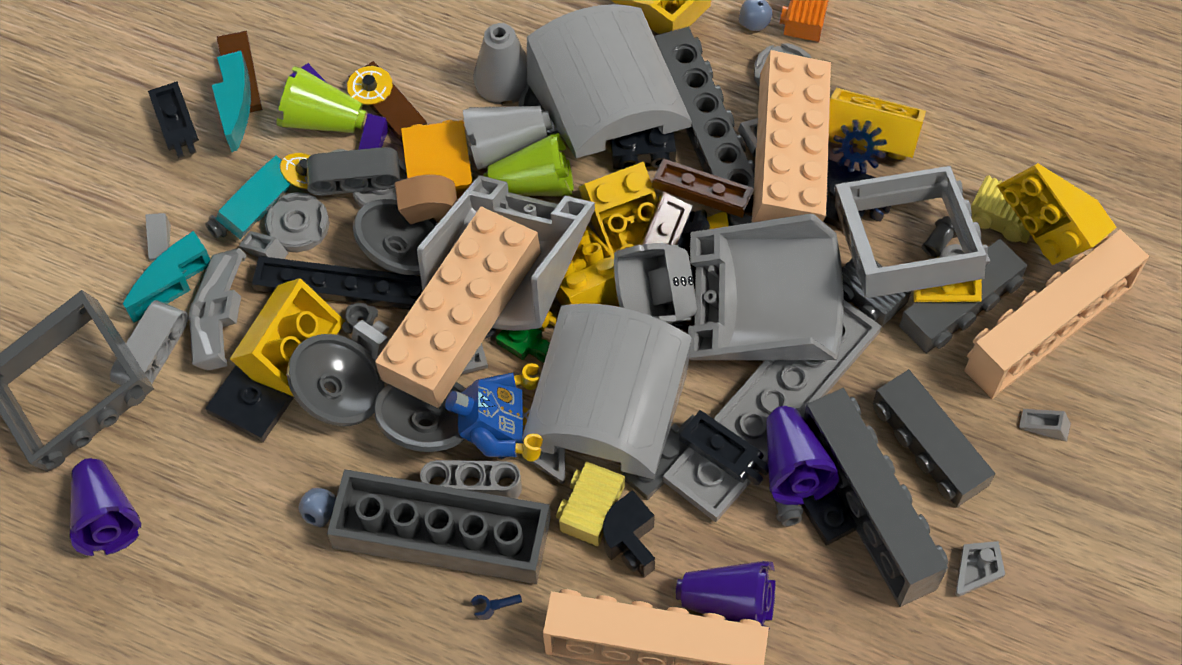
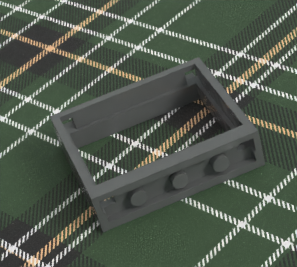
[0,290,154,472]

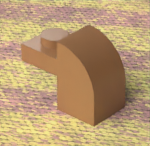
[395,175,457,224]

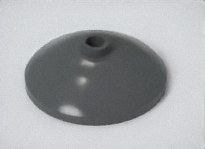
[353,199,438,275]
[287,334,385,426]
[375,382,466,452]

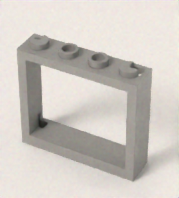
[835,166,990,298]

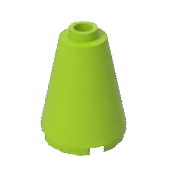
[276,66,366,133]
[483,133,574,196]

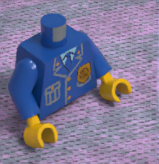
[445,363,543,462]

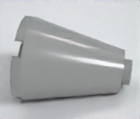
[473,23,528,104]
[463,106,552,170]

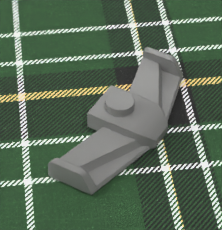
[188,248,246,370]

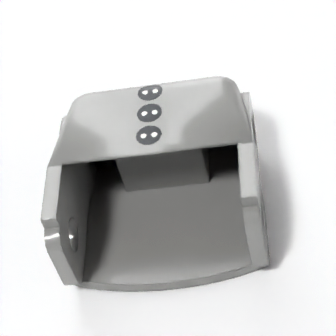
[614,243,697,324]

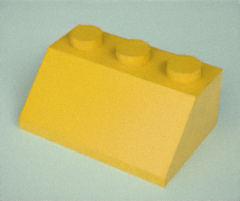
[828,88,926,160]
[230,278,345,396]

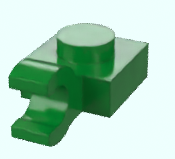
[496,328,550,363]

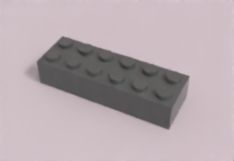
[804,388,948,607]
[327,469,551,584]

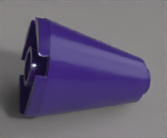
[766,406,839,505]
[69,458,142,556]
[676,561,776,632]

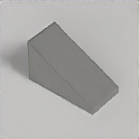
[145,213,171,261]
[239,231,288,259]
[1019,409,1071,442]

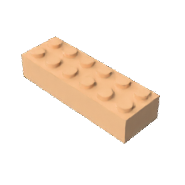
[752,50,831,223]
[375,206,541,409]
[964,229,1149,399]
[543,589,769,665]

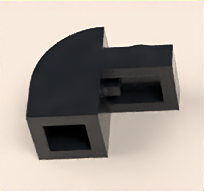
[603,490,655,578]

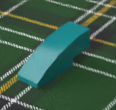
[212,51,251,152]
[216,155,292,240]
[123,231,210,323]

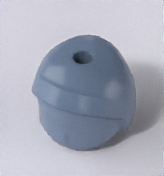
[739,0,772,31]
[299,488,336,527]

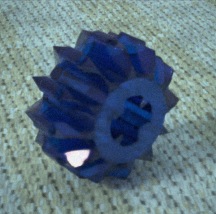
[832,120,887,174]

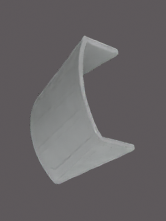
[527,4,692,158]
[417,176,595,330]
[688,214,844,360]
[522,304,692,479]

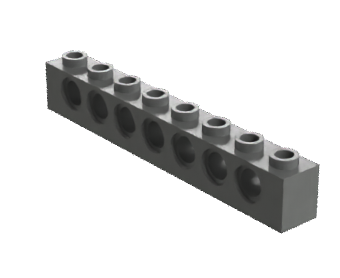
[654,26,755,226]

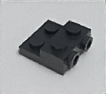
[610,127,676,169]

